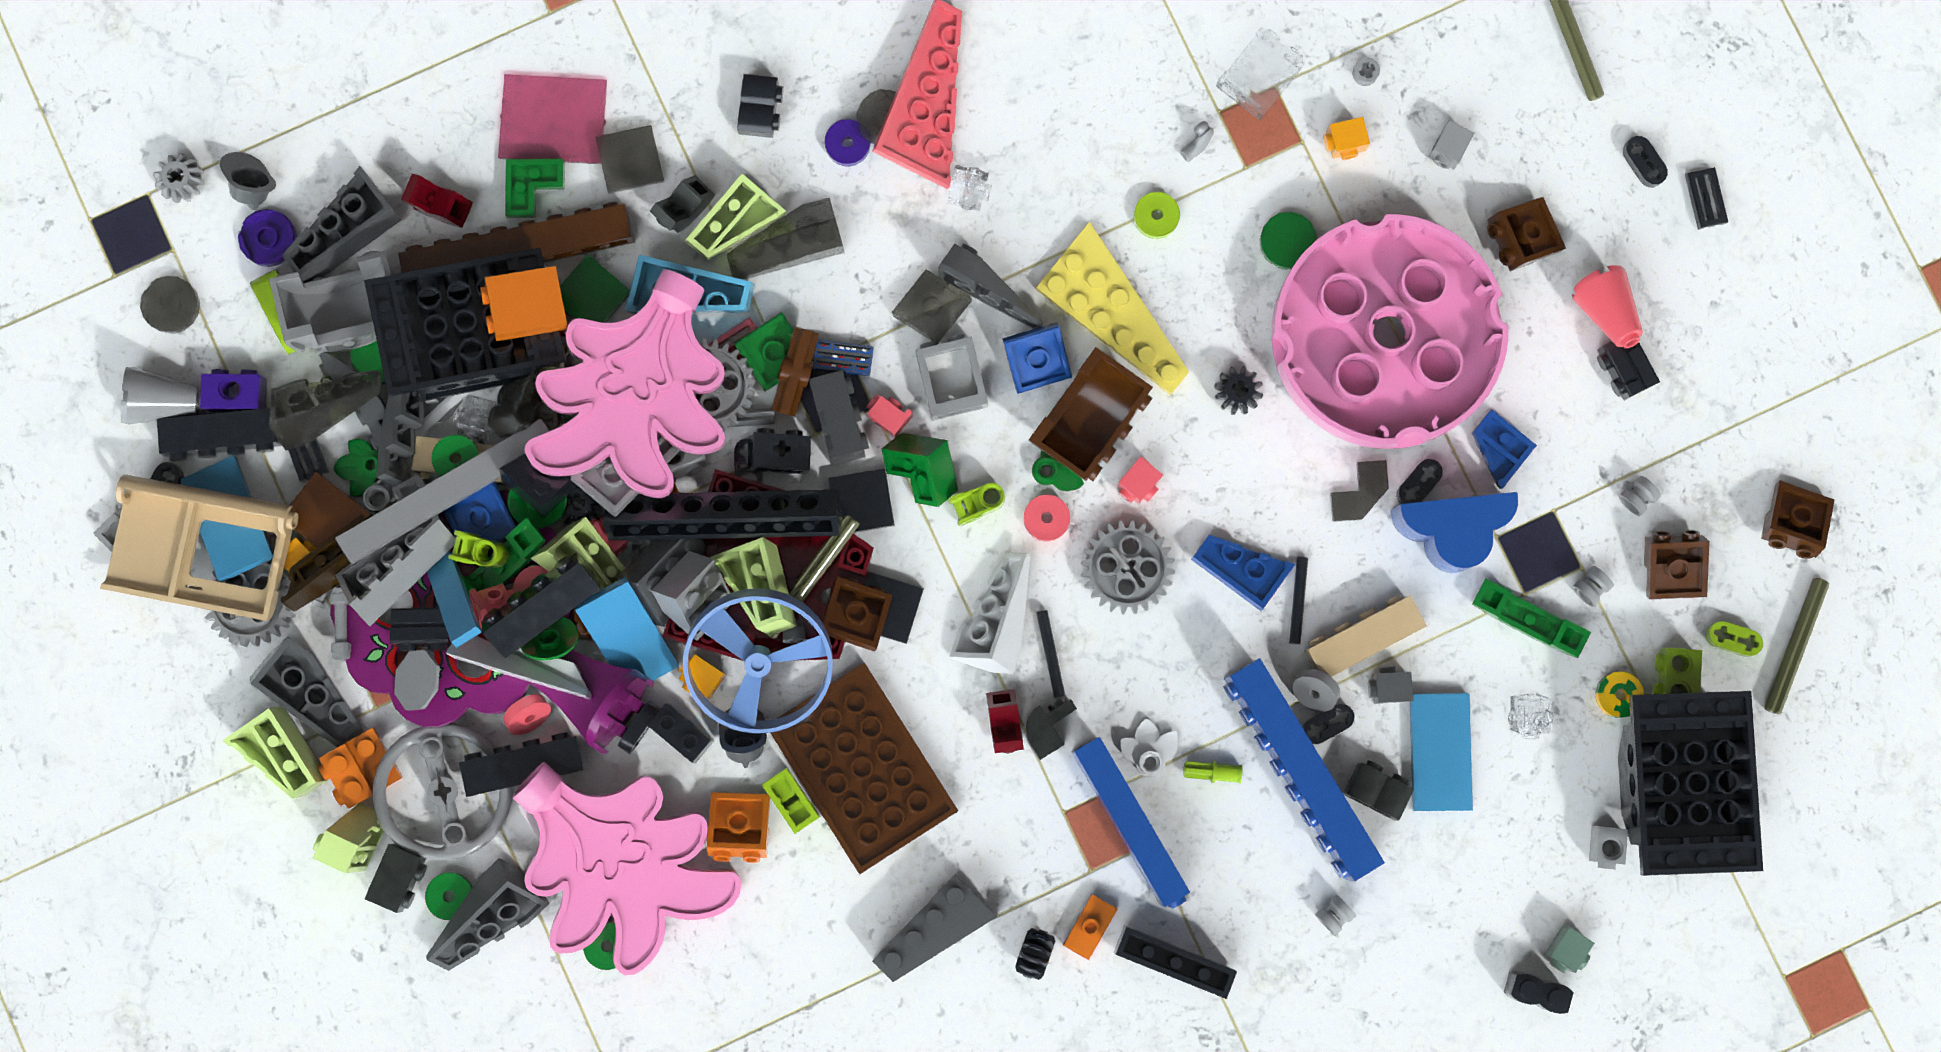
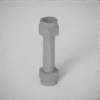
[330,587,351,660]

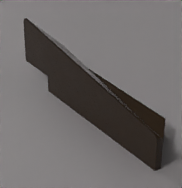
[281,502,393,612]

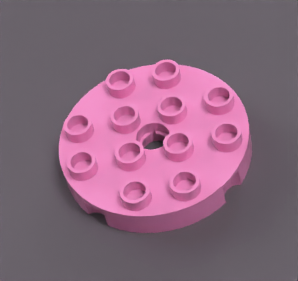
[1271,214,1508,449]

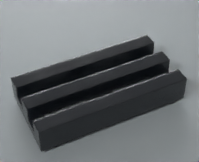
[1685,167,1728,230]
[280,417,329,482]

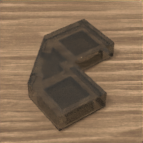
[1330,460,1389,522]

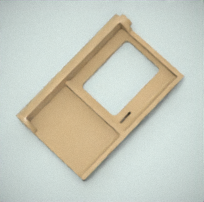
[100,474,298,621]

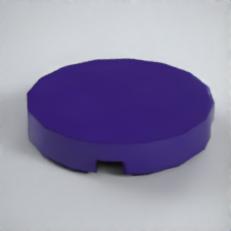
[238,209,297,267]

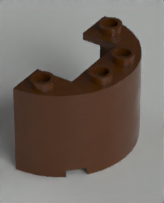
[1028,347,1153,482]

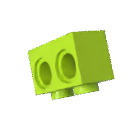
[1653,647,1703,694]
[762,768,821,834]

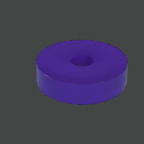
[825,119,871,167]

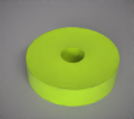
[1134,192,1180,239]

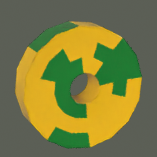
[1595,671,1644,718]

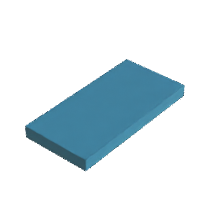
[180,455,274,582]
[574,577,679,681]
[1410,693,1473,811]

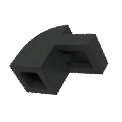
[650,175,715,233]
[1025,698,1077,761]

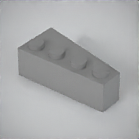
[335,514,456,626]

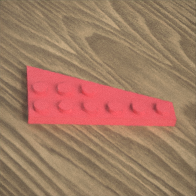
[872,0,962,189]

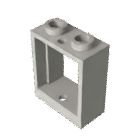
[916,334,988,421]

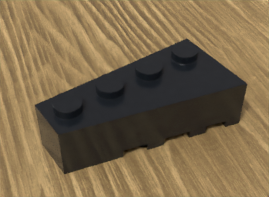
[499,454,577,518]

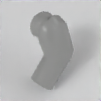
[1180,121,1214,163]

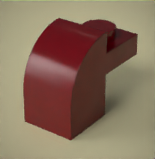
[401,173,473,228]
[986,689,1024,754]

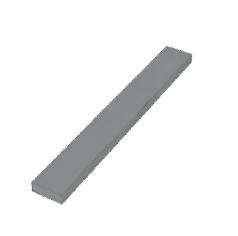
[335,419,549,565]

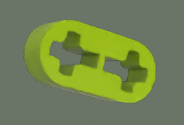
[1705,621,1763,657]

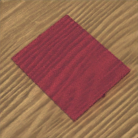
[498,74,607,164]

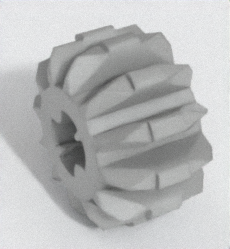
[154,154,205,203]

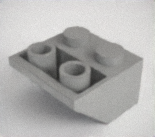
[651,551,730,640]

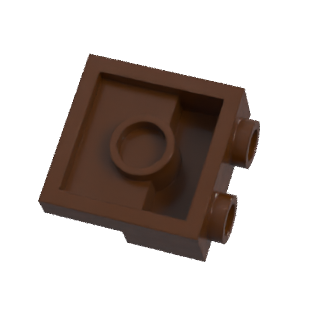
[1487,197,1566,272]
[1761,480,1835,559]
[1644,530,1710,600]
[822,576,893,652]

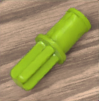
[1183,760,1243,784]

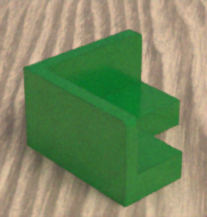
[881,433,958,507]

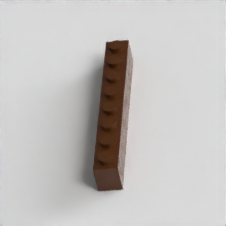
[398,202,635,273]

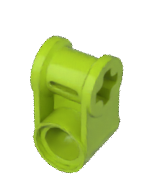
[948,483,1005,526]
[448,530,509,568]

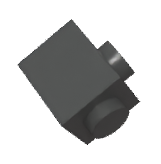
[1368,667,1414,704]

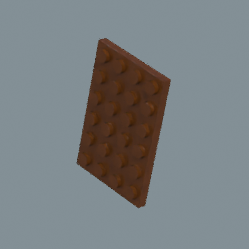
[770,662,959,875]

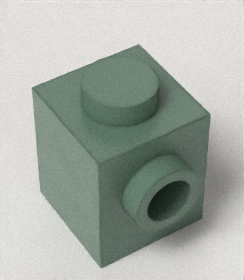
[1544,925,1595,973]

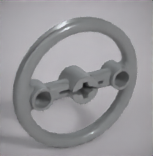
[372,723,512,861]

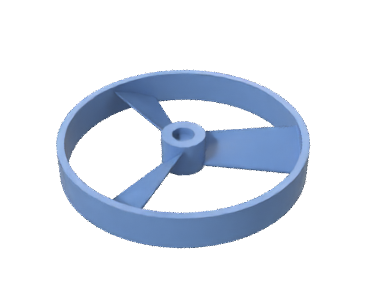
[683,588,833,733]

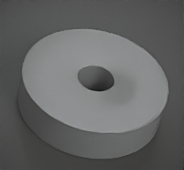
[1292,669,1340,712]

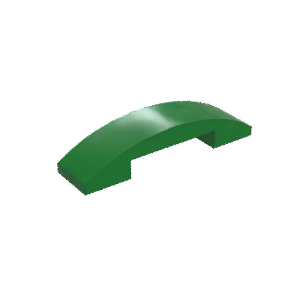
[462,517,546,597]
[1472,578,1591,659]

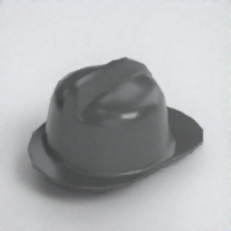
[219,152,276,210]
[719,709,767,768]

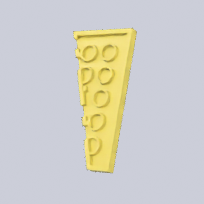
[1036,222,1189,396]

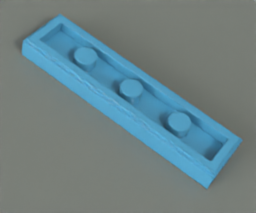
[427,551,482,648]

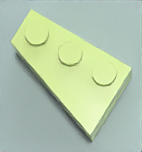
[530,517,625,594]
[710,537,797,636]
[222,707,329,799]
[313,803,384,873]

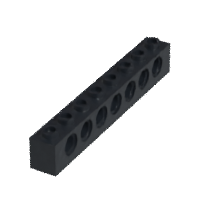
[602,489,843,541]

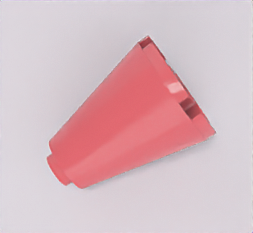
[1572,265,1643,348]

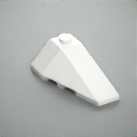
[949,553,1031,673]

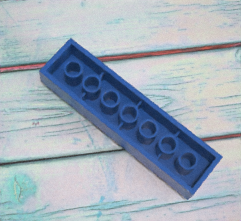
[1223,658,1385,882]

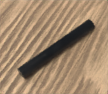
[1289,557,1308,645]
[1036,610,1065,698]

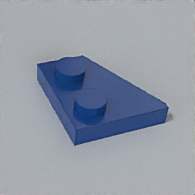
[1472,409,1537,489]

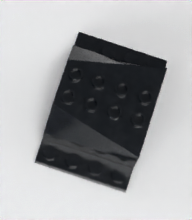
[364,247,565,402]
[1618,691,1763,876]

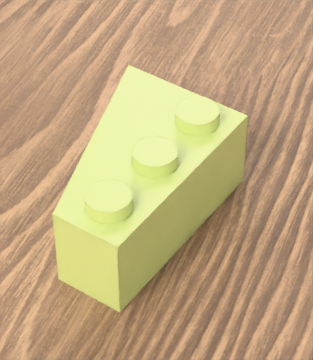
[685,174,786,261]

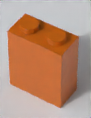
[480,266,567,341]

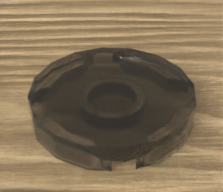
[856,89,896,145]
[140,276,200,334]

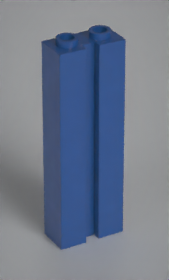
[1071,737,1190,909]

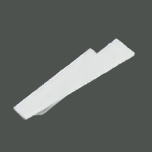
[446,636,592,700]

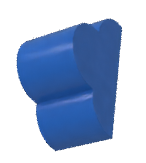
[1391,492,1518,573]

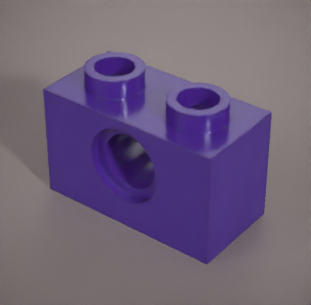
[200,369,267,413]

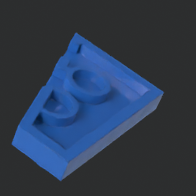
[1191,535,1296,611]

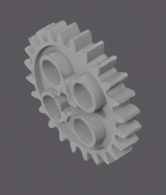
[693,339,756,431]
[1081,520,1175,615]
[205,559,296,647]

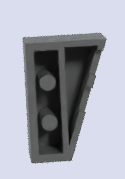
[615,539,707,627]

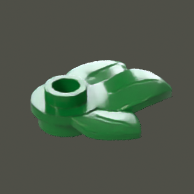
[333,439,378,497]
[1032,450,1084,492]

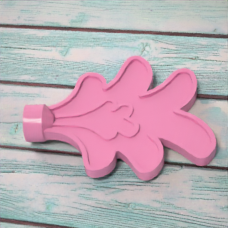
[525,269,725,498]
[512,762,741,975]

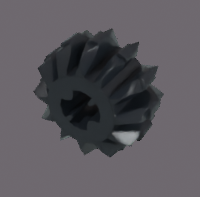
[1214,366,1263,415]
[562,486,602,525]
[1015,928,1056,980]

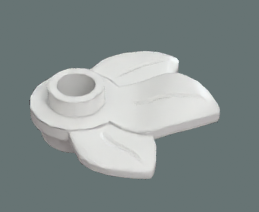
[1120,719,1179,777]

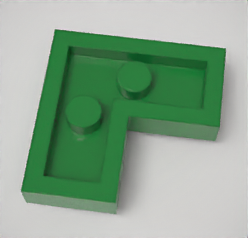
[505,159,565,218]

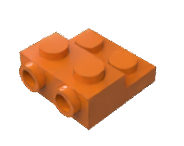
[317,727,403,809]
[706,792,770,863]

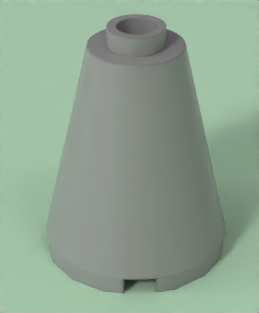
[121,367,202,425]

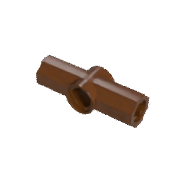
[771,326,819,417]

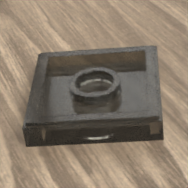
[595,125,664,194]
[891,269,972,344]

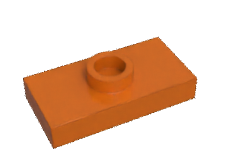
[1063,894,1118,960]

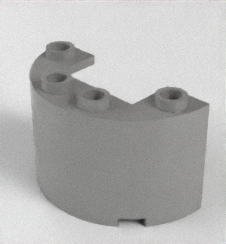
[269,250,391,354]

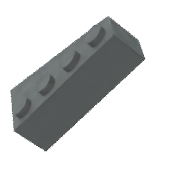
[282,166,402,283]
[872,874,997,982]

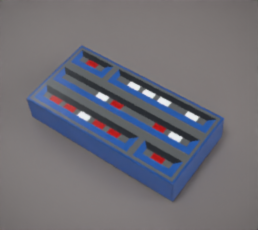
[813,340,874,376]

